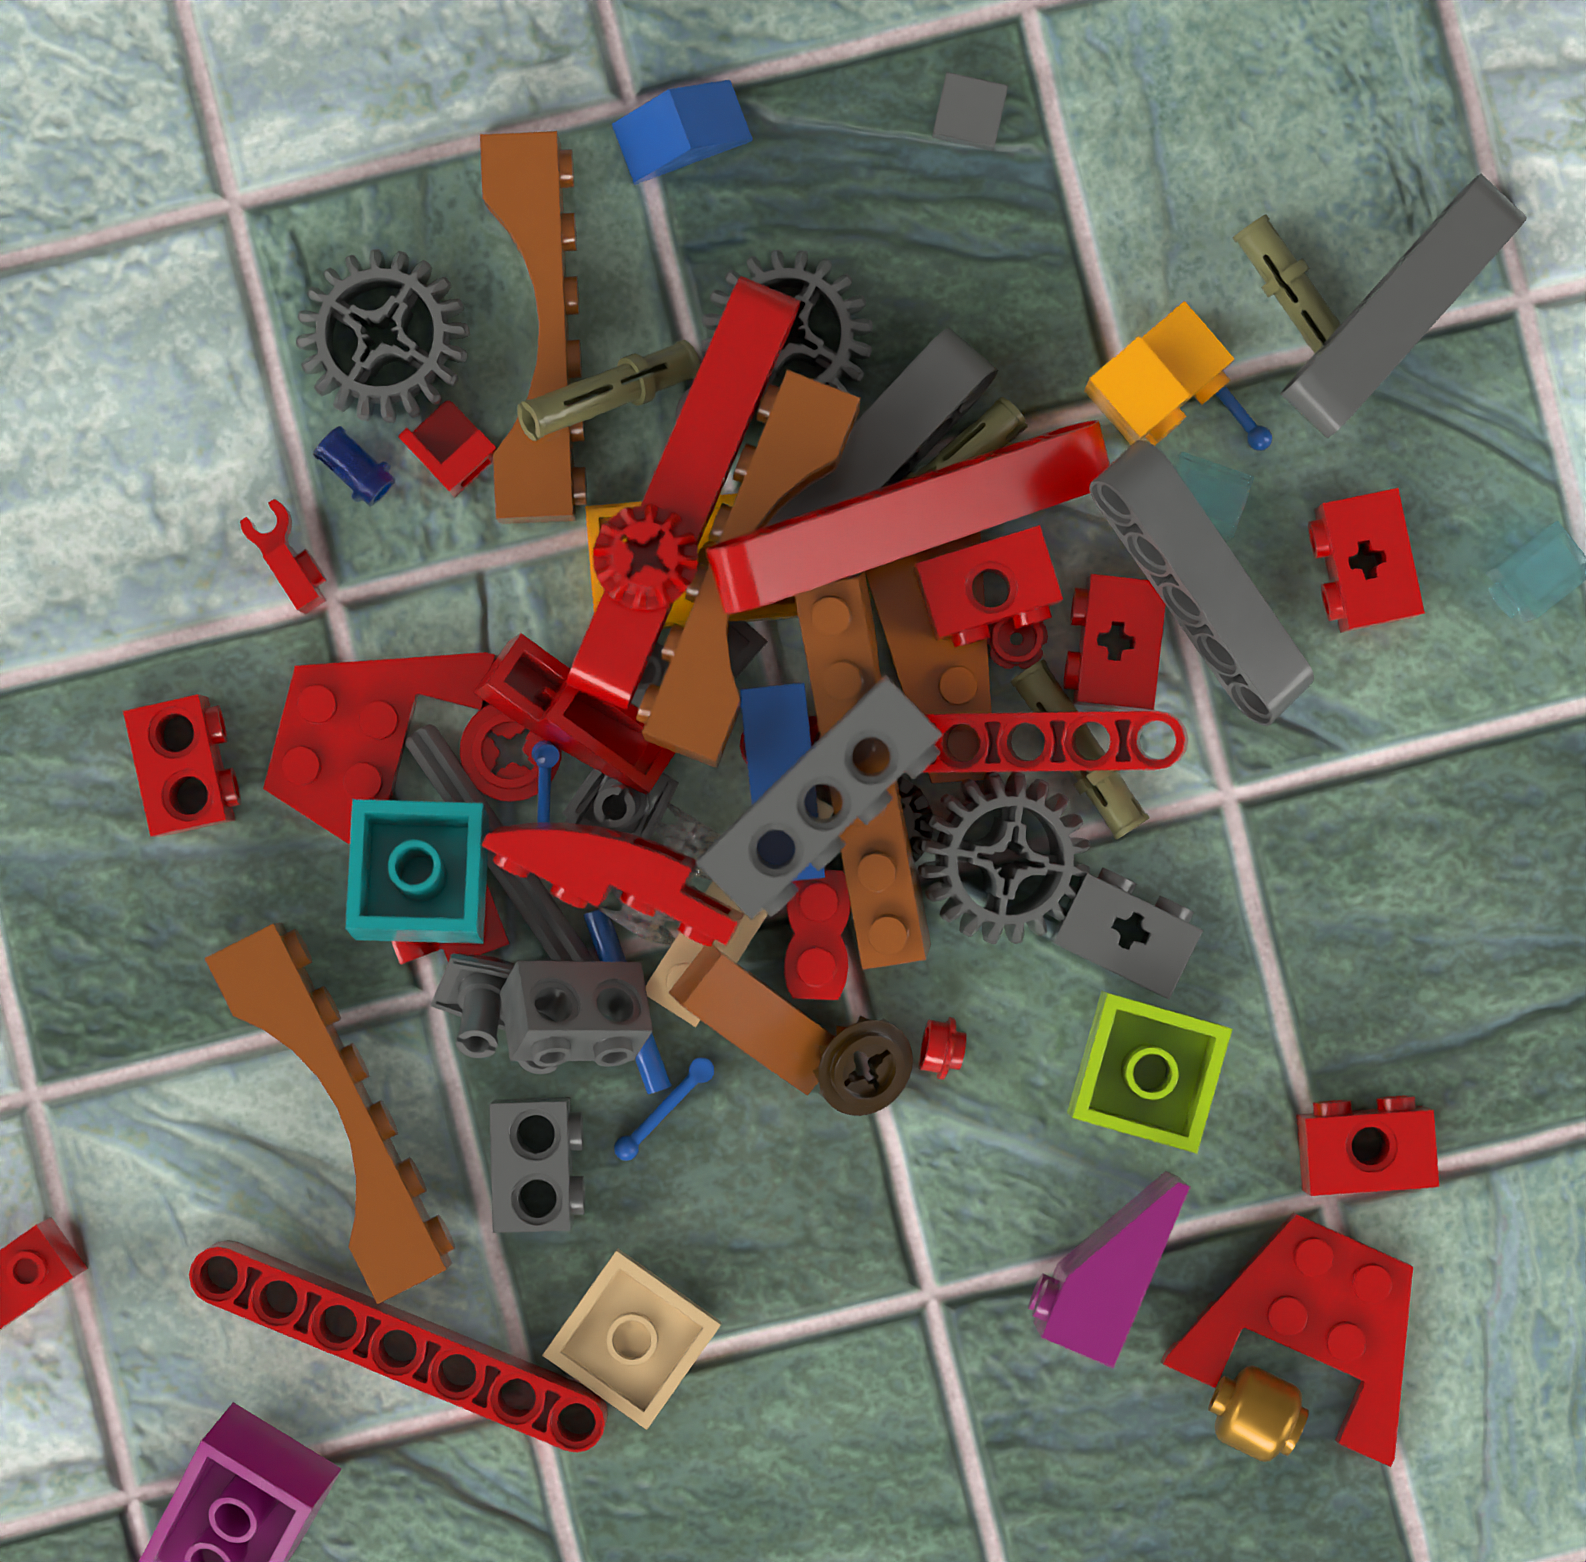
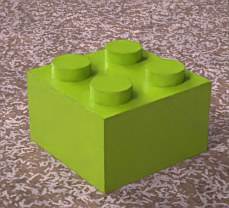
[1067,990,1233,1154]

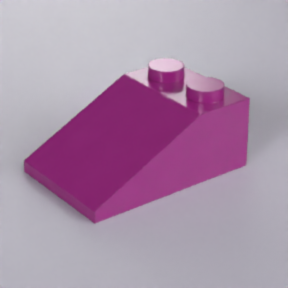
[1028,1171,1190,1369]
[139,1402,342,1562]

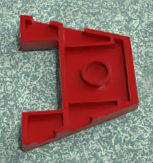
[263,652,497,845]
[1161,1212,1413,1467]

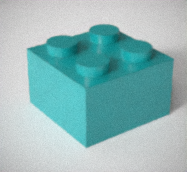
[345,799,490,944]

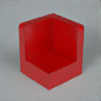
[398,401,497,497]

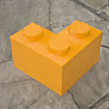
[1084,301,1235,446]

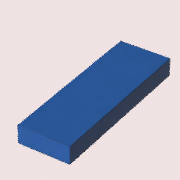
[740,683,825,881]

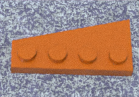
[865,531,991,784]

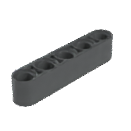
[1280,173,1527,438]
[767,328,998,526]
[1089,440,1314,726]

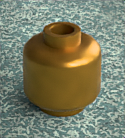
[1208,1365,1309,1462]

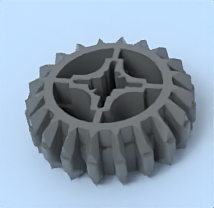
[296,249,470,423]
[701,249,873,399]
[918,772,1091,944]

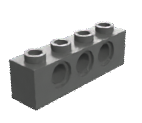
[696,675,942,920]

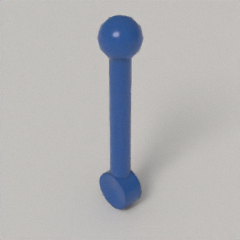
[1216,386,1272,451]
[532,740,559,823]
[614,1057,714,1161]

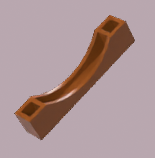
[480,131,587,524]
[636,370,860,768]
[795,571,931,970]
[204,922,455,1304]

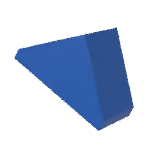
[612,80,753,185]

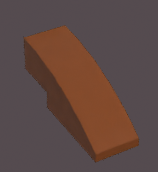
[668,945,835,1096]

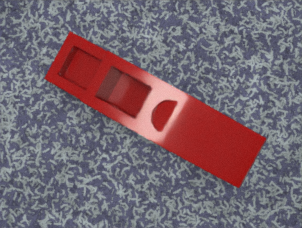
[481,823,745,947]

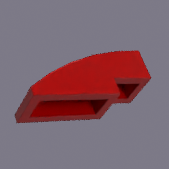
[473,633,676,795]

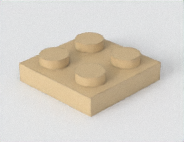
[542,1248,722,1430]

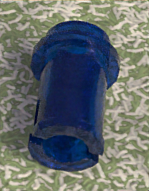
[313,426,396,507]

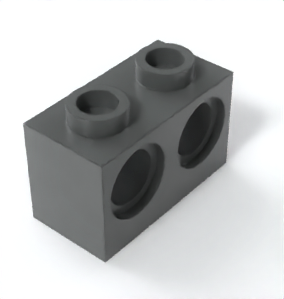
[500,961,653,1066]
[489,1097,585,1233]

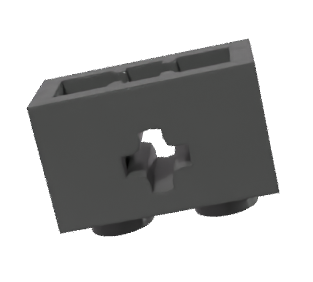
[1050,867,1203,999]

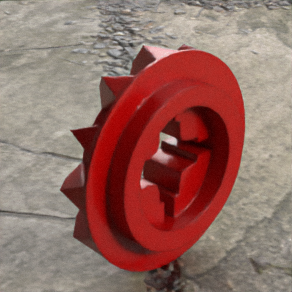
[593,503,698,610]
[460,704,562,802]

